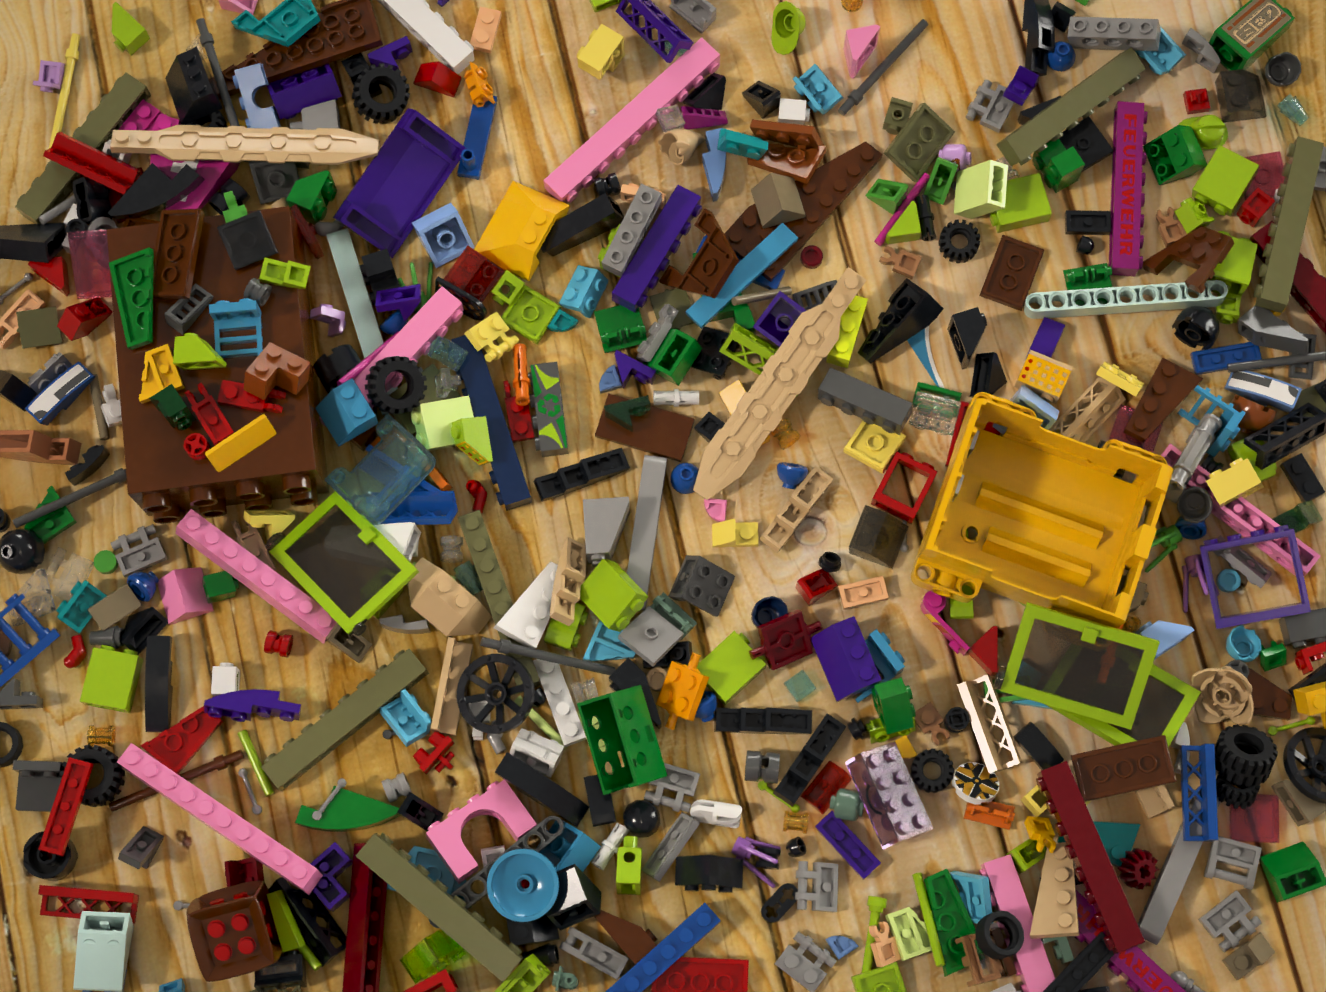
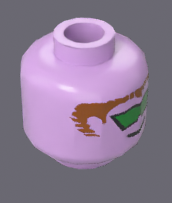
[938,144,972,173]

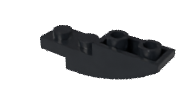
[1022,0,1055,76]

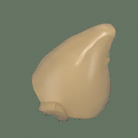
[658,128,705,166]

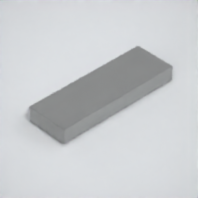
[642,812,700,882]

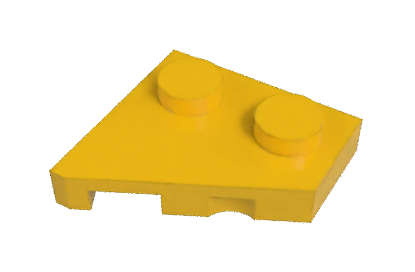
[139,344,184,404]

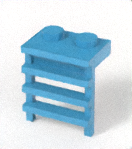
[209,298,263,358]
[1177,385,1246,457]
[855,629,905,703]

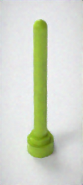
[861,896,887,973]

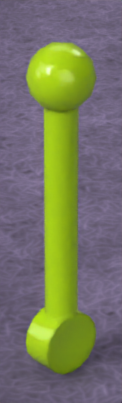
[1267,716,1316,736]
[758,781,800,813]

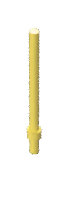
[49,33,81,148]

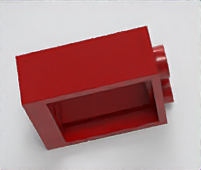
[871,451,938,525]

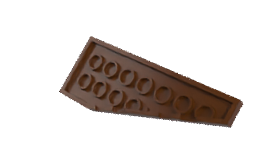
[212,0,383,99]
[724,141,883,282]

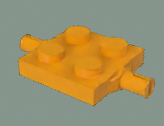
[656,652,709,730]

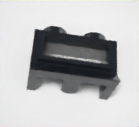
[254,951,307,992]

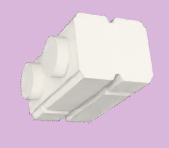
[510,728,564,778]

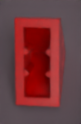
[413,61,462,98]
[28,256,70,296]
[796,569,838,606]
[967,626,998,676]

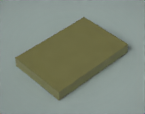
[883,103,955,182]
[389,364,461,437]

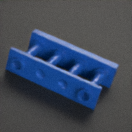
[0,593,60,687]

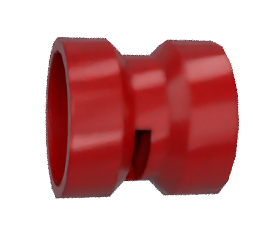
[264,630,293,658]

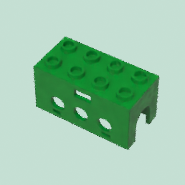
[577,685,668,795]

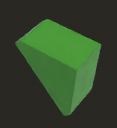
[923,157,958,205]
[866,179,909,215]

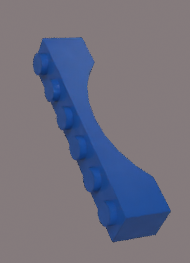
[606,903,721,992]

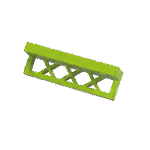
[719,323,810,397]

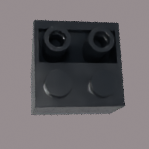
[546,864,601,931]

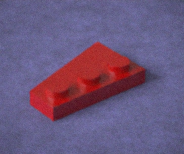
[140,706,223,774]

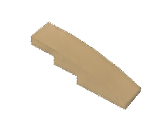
[759,466,833,553]
[550,537,586,626]

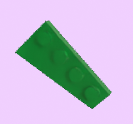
[109,247,154,350]
[924,869,985,977]

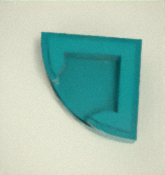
[548,309,579,332]

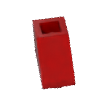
[57,297,113,341]

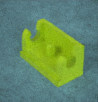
[494,954,551,992]

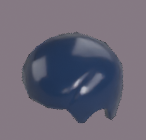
[751,596,788,629]

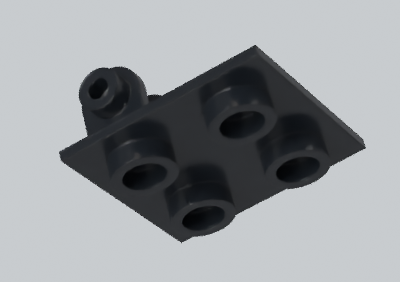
[691,326,740,380]

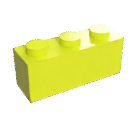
[826,295,868,369]

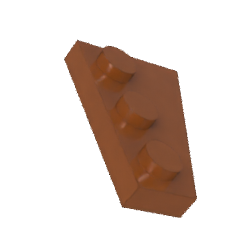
[750,119,825,149]
[747,143,826,184]

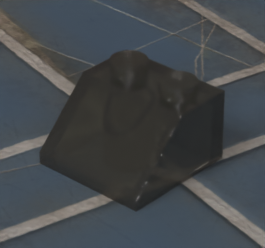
[1215,69,1266,123]
[849,505,909,569]

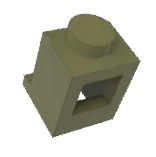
[883,97,913,135]

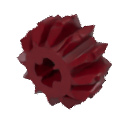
[1117,848,1159,890]

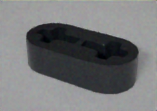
[761,883,798,923]

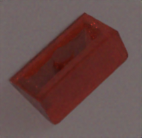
[801,761,851,814]

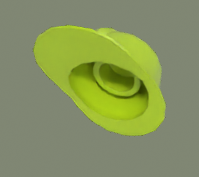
[771,1,806,55]
[1178,115,1228,150]

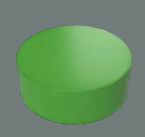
[94,550,118,574]

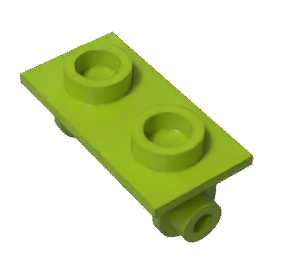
[866,717,916,744]

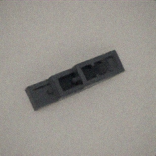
[533,448,630,502]
[145,636,173,732]
[714,707,812,734]
[773,714,846,807]

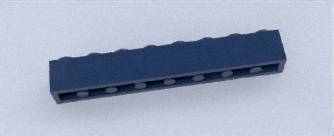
[448,335,532,511]

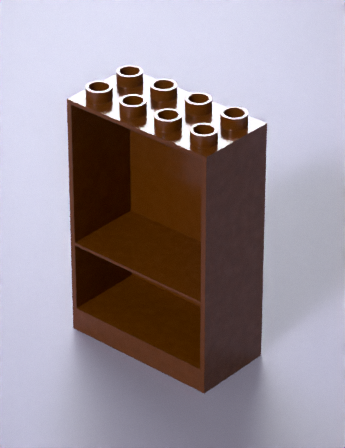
[107,206,329,524]

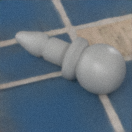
[1170,971,1205,992]

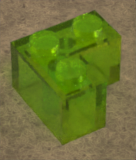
[400,929,466,984]

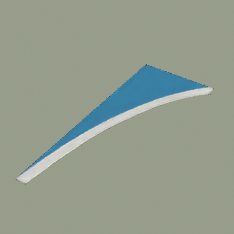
[907,326,950,399]

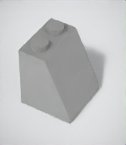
[583,497,630,567]

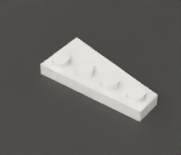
[493,561,558,649]

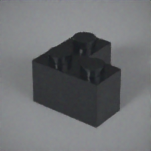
[359,249,400,306]
[675,855,743,893]

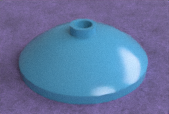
[487,848,559,922]

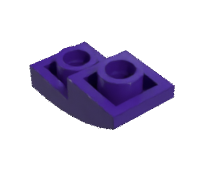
[1026,317,1065,358]

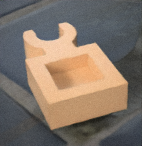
[869,921,901,967]

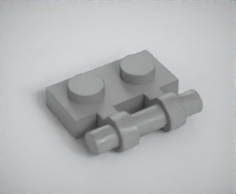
[966,80,1015,133]
[111,524,168,578]
[644,763,700,813]
[795,861,838,912]
[1198,890,1261,952]
[775,931,837,992]

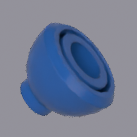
[1047,41,1076,71]
[380,309,408,335]
[777,462,808,489]
[670,463,699,494]
[1175,516,1207,540]
[127,571,159,602]
[695,691,717,722]

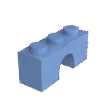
[232,63,281,129]

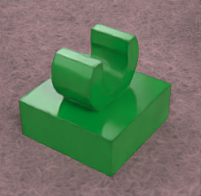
[1260,641,1287,671]

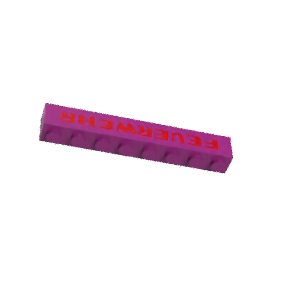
[1108,101,1148,277]
[1074,890,1186,992]

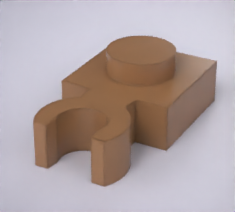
[1156,207,1187,247]
[879,246,922,279]
[914,702,950,746]

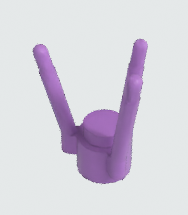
[1182,554,1219,613]
[731,836,780,888]

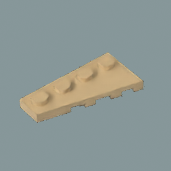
[1030,842,1079,939]

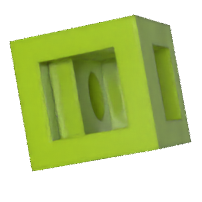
[1174,197,1215,234]
[490,270,525,306]

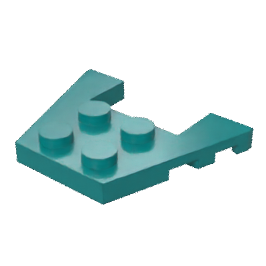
[231,0,321,47]

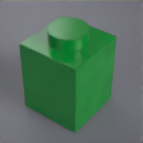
[202,571,239,603]

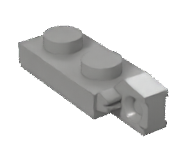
[635,304,679,363]
[1213,536,1272,588]

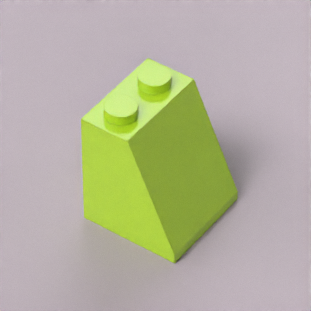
[1207,231,1258,296]

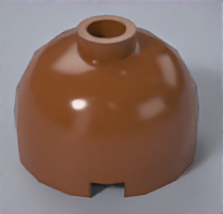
[1231,394,1277,435]

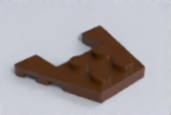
[659,208,739,299]
[1142,226,1234,293]

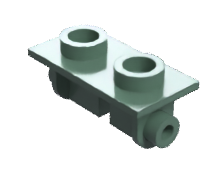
[650,592,697,640]
[552,966,578,992]

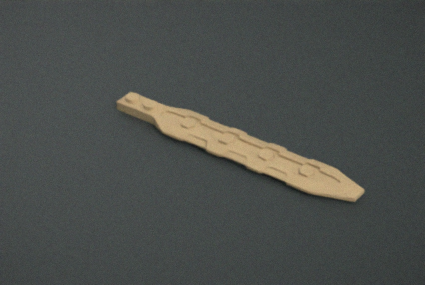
[110,125,379,165]
[693,267,866,500]

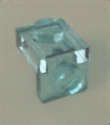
[427,336,469,372]

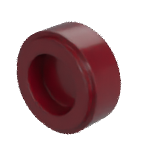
[800,245,823,269]

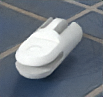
[690,800,742,828]

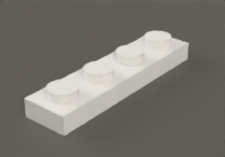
[533,659,586,747]

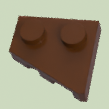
[1247,668,1292,720]

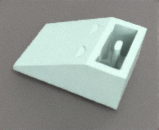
[73,911,134,992]

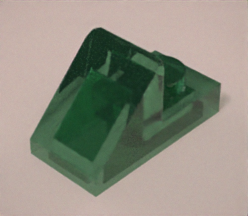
[604,395,651,432]
[1272,500,1323,534]

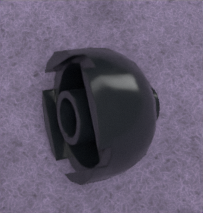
[1172,306,1220,350]
[0,528,45,574]

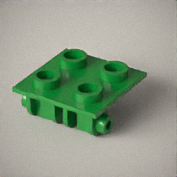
[1063,263,1112,306]
[594,305,647,353]

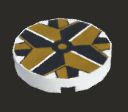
[952,762,1000,805]

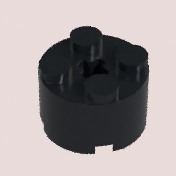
[313,344,361,394]
[23,832,78,881]

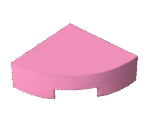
[704,498,727,522]

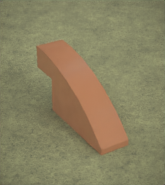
[0,430,82,465]

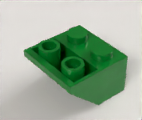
[1143,125,1207,185]
[286,170,337,225]
[643,328,703,386]
[1259,842,1326,903]

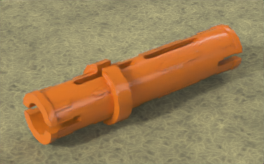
[512,343,531,406]

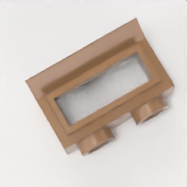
[955,934,1003,987]

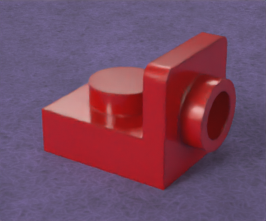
[1236,187,1275,227]
[1295,642,1326,675]

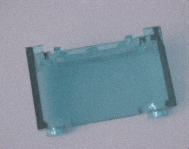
[324,414,436,525]

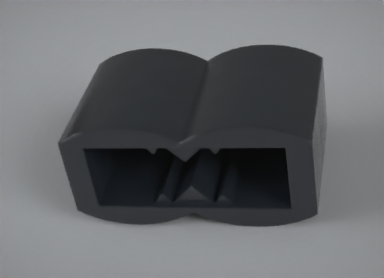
[73,177,112,224]

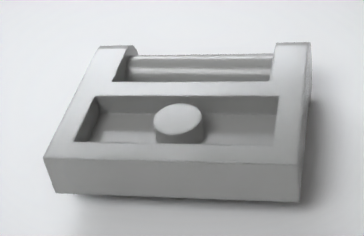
[1204,836,1262,890]

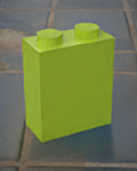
[1192,145,1259,217]
[990,173,1052,233]
[580,559,648,632]
[697,630,766,705]
[80,645,143,713]

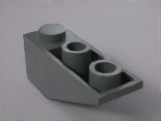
[1238,306,1309,355]

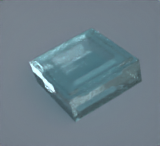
[784,670,816,703]

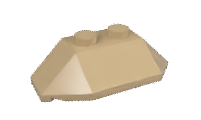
[408,557,492,636]

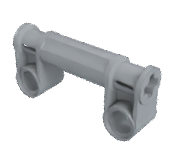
[1165,413,1223,503]

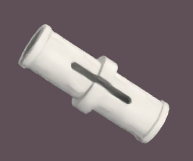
[653,389,699,407]
[591,823,629,871]

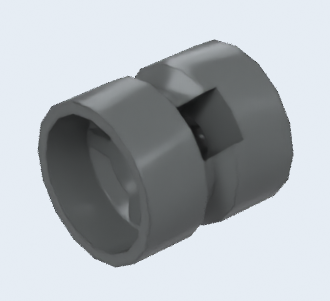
[745,750,780,784]

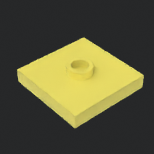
[843,421,906,474]

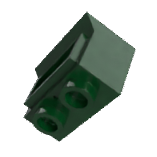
[149,384,196,431]

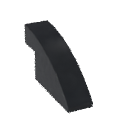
[108,163,205,220]
[495,752,589,827]

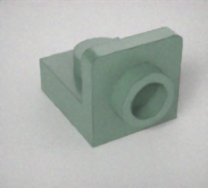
[1041,937,1074,964]

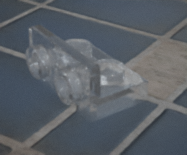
[909,391,961,435]

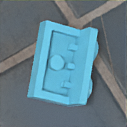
[1135,26,1186,75]
[793,64,843,115]
[559,265,608,318]
[380,689,431,747]

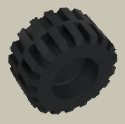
[352,63,410,124]
[365,356,427,414]
[1215,724,1278,787]
[60,745,125,807]

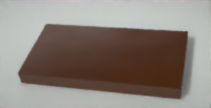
[153,209,205,299]
[595,393,695,462]
[1071,735,1177,802]

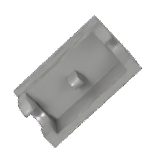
[669,0,716,33]

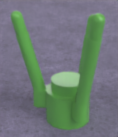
[398,262,433,313]
[1145,525,1182,573]

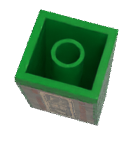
[1209,0,1295,78]

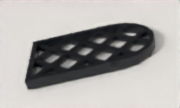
[435,277,487,321]

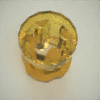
[87,725,116,746]
[783,811,809,834]

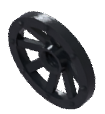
[457,654,535,734]
[1283,727,1326,804]

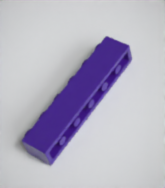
[612,185,702,313]

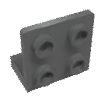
[668,555,735,617]
[12,760,65,812]

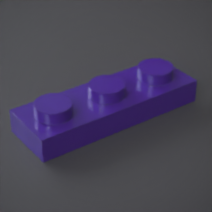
[815,811,881,880]

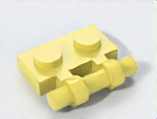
[464,311,519,362]
[1096,362,1144,396]

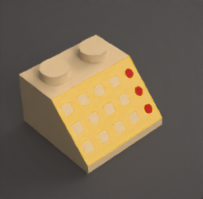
[1014,350,1073,404]

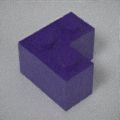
[310,842,353,912]

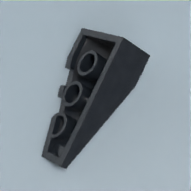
[858,278,944,364]

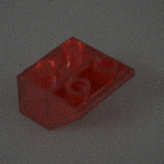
[444,246,505,306]

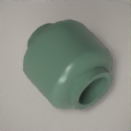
[830,788,865,821]

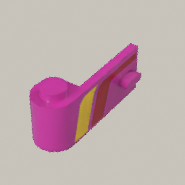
[920,591,970,656]

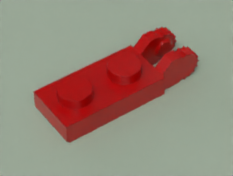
[217,380,286,413]
[503,380,535,443]
[184,382,235,446]

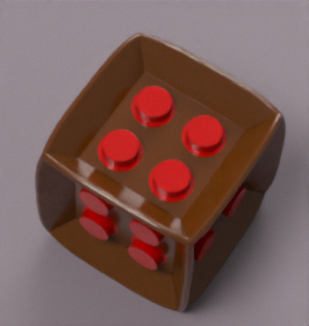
[186,880,282,982]

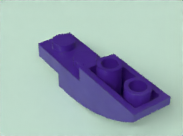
[204,689,301,722]

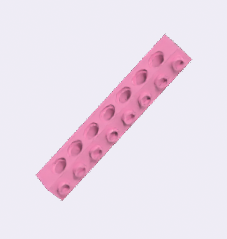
[1161,444,1320,576]

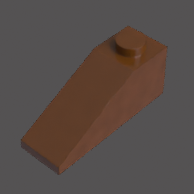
[594,910,658,965]

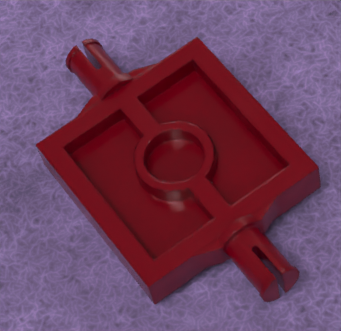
[749,609,823,670]

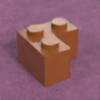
[243,342,311,400]

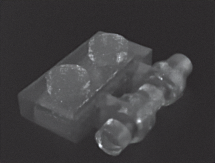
[38,547,94,602]

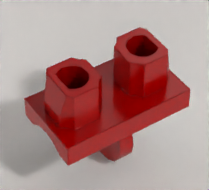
[413,731,455,775]

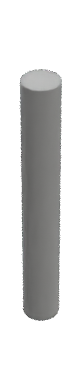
[38,195,77,225]

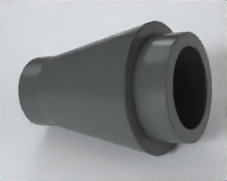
[89,626,124,649]

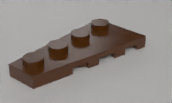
[1123,358,1203,443]

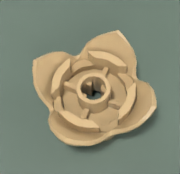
[1191,666,1254,725]

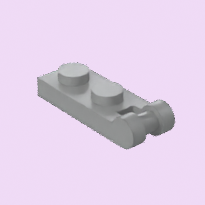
[559,926,629,980]

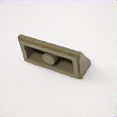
[87,583,142,631]

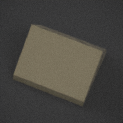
[751,173,806,229]

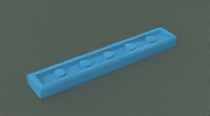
[686,223,798,329]

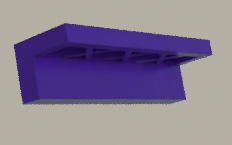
[616,0,694,63]

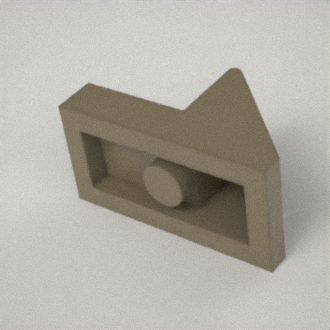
[1222,932,1275,980]

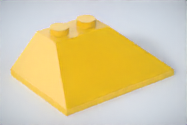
[471,181,571,281]

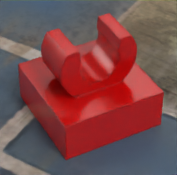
[1183,88,1210,115]

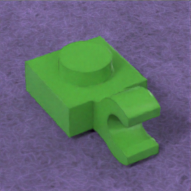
[223,191,248,223]

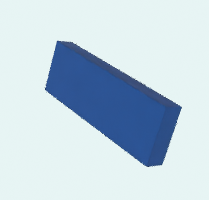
[1190,342,1262,375]

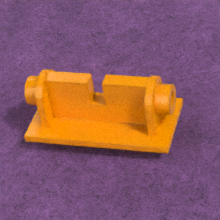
[464,62,495,107]

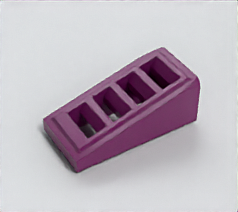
[681,106,728,130]

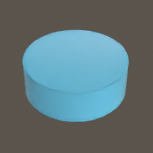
[1216,569,1241,593]

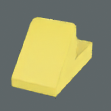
[243,510,295,541]
[712,519,758,547]

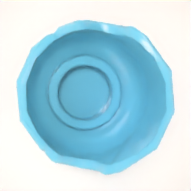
[1226,625,1262,662]

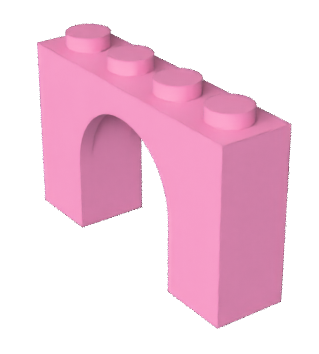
[426,780,537,884]

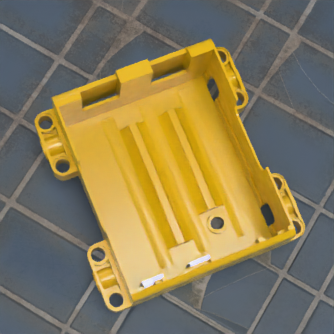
[911,392,1174,651]

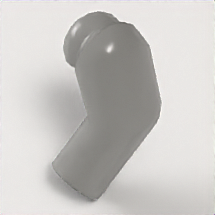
[487,720,506,755]

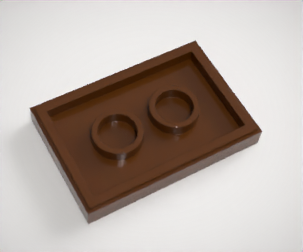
[979,235,1044,311]

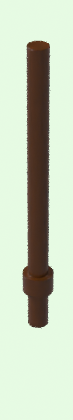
[109,750,244,812]

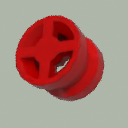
[184,433,211,461]

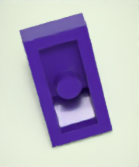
[367,36,413,71]
[1003,65,1039,106]
[375,284,421,321]
[614,350,656,389]

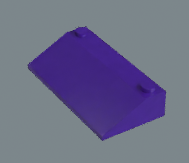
[333,108,467,258]

